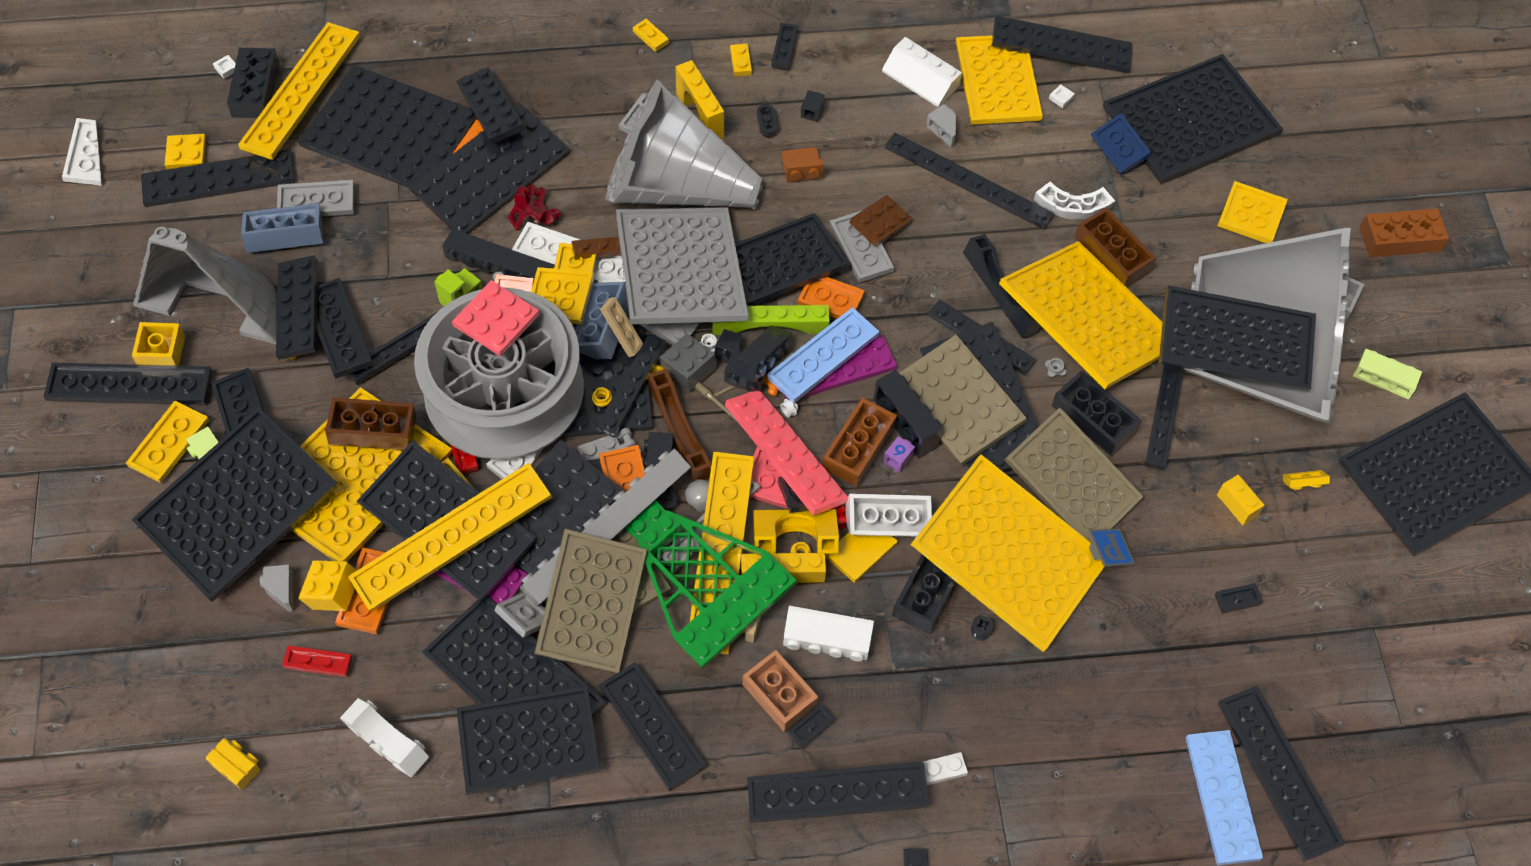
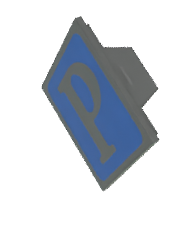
[1088,528,1136,567]

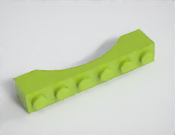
[713,305,829,335]

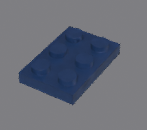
[1091,113,1152,175]

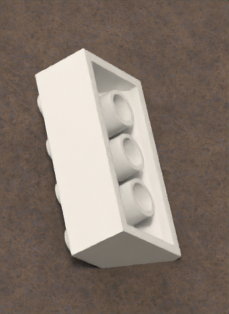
[882,37,962,107]
[846,494,932,537]
[783,606,874,661]

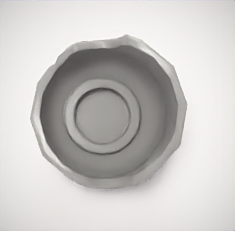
[685,480,709,512]

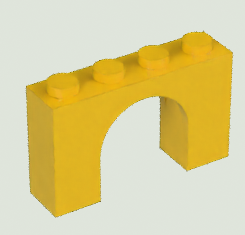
[675,60,724,140]
[754,509,839,554]

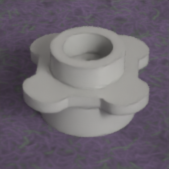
[1045,358,1066,377]

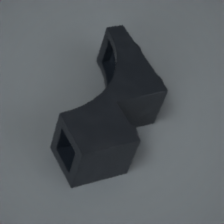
[715,329,764,392]

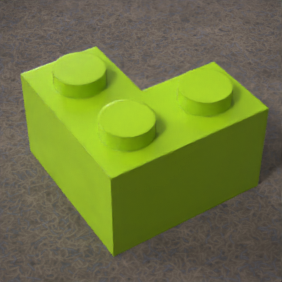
[434,268,483,306]

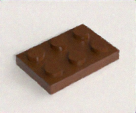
[849,195,913,247]

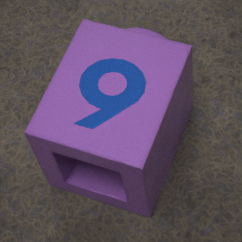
[883,436,915,473]

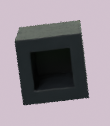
[801,90,825,122]

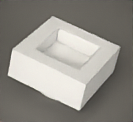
[213,55,236,79]
[1049,84,1075,108]

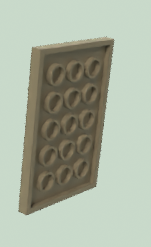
[899,335,1027,466]
[1004,408,1143,543]
[534,529,647,674]

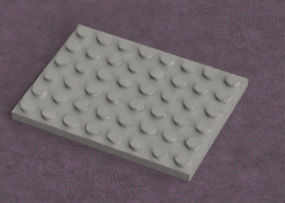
[616,208,748,324]

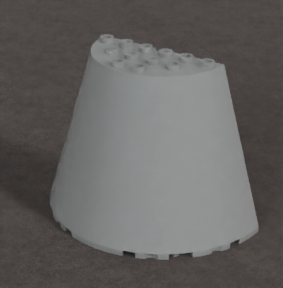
[1184,228,1351,424]

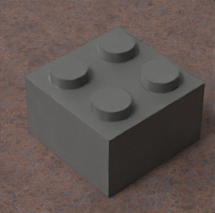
[659,334,717,392]

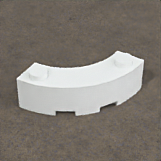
[1033,181,1115,220]
[340,698,429,777]

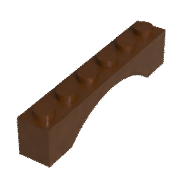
[648,368,712,482]

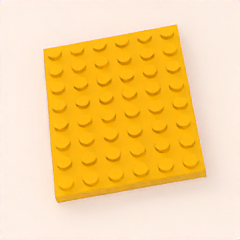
[999,241,1162,389]
[291,387,453,562]
[910,454,1104,652]

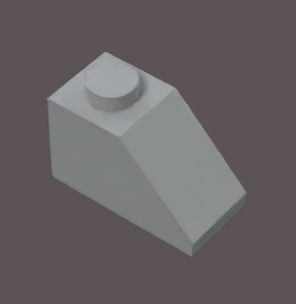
[926,104,956,148]
[260,564,293,612]

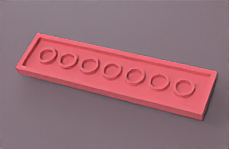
[725,390,848,516]

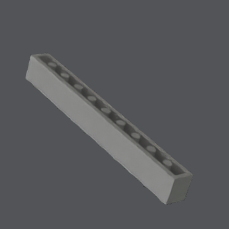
[520,449,691,607]

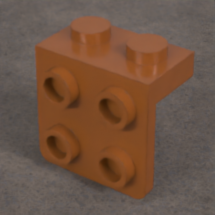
[781,147,824,182]

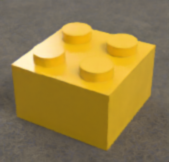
[132,322,185,366]
[299,561,357,611]

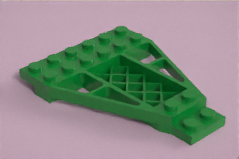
[625,500,797,669]

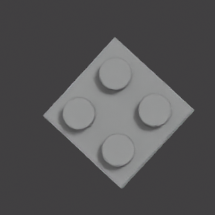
[494,592,545,638]

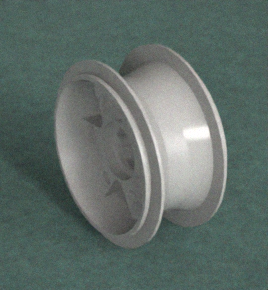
[414,287,584,459]

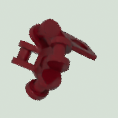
[508,184,561,230]

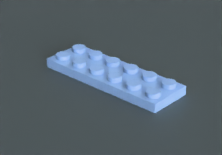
[767,307,880,403]
[1186,730,1263,866]

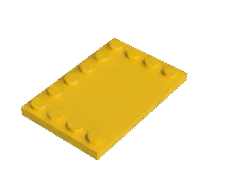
[955,35,1043,125]

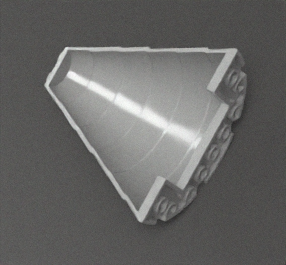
[605,79,763,209]
[133,227,277,344]

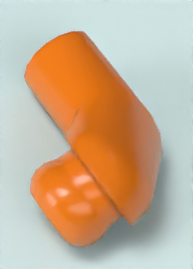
[762,374,780,396]

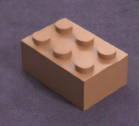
[743,650,818,732]

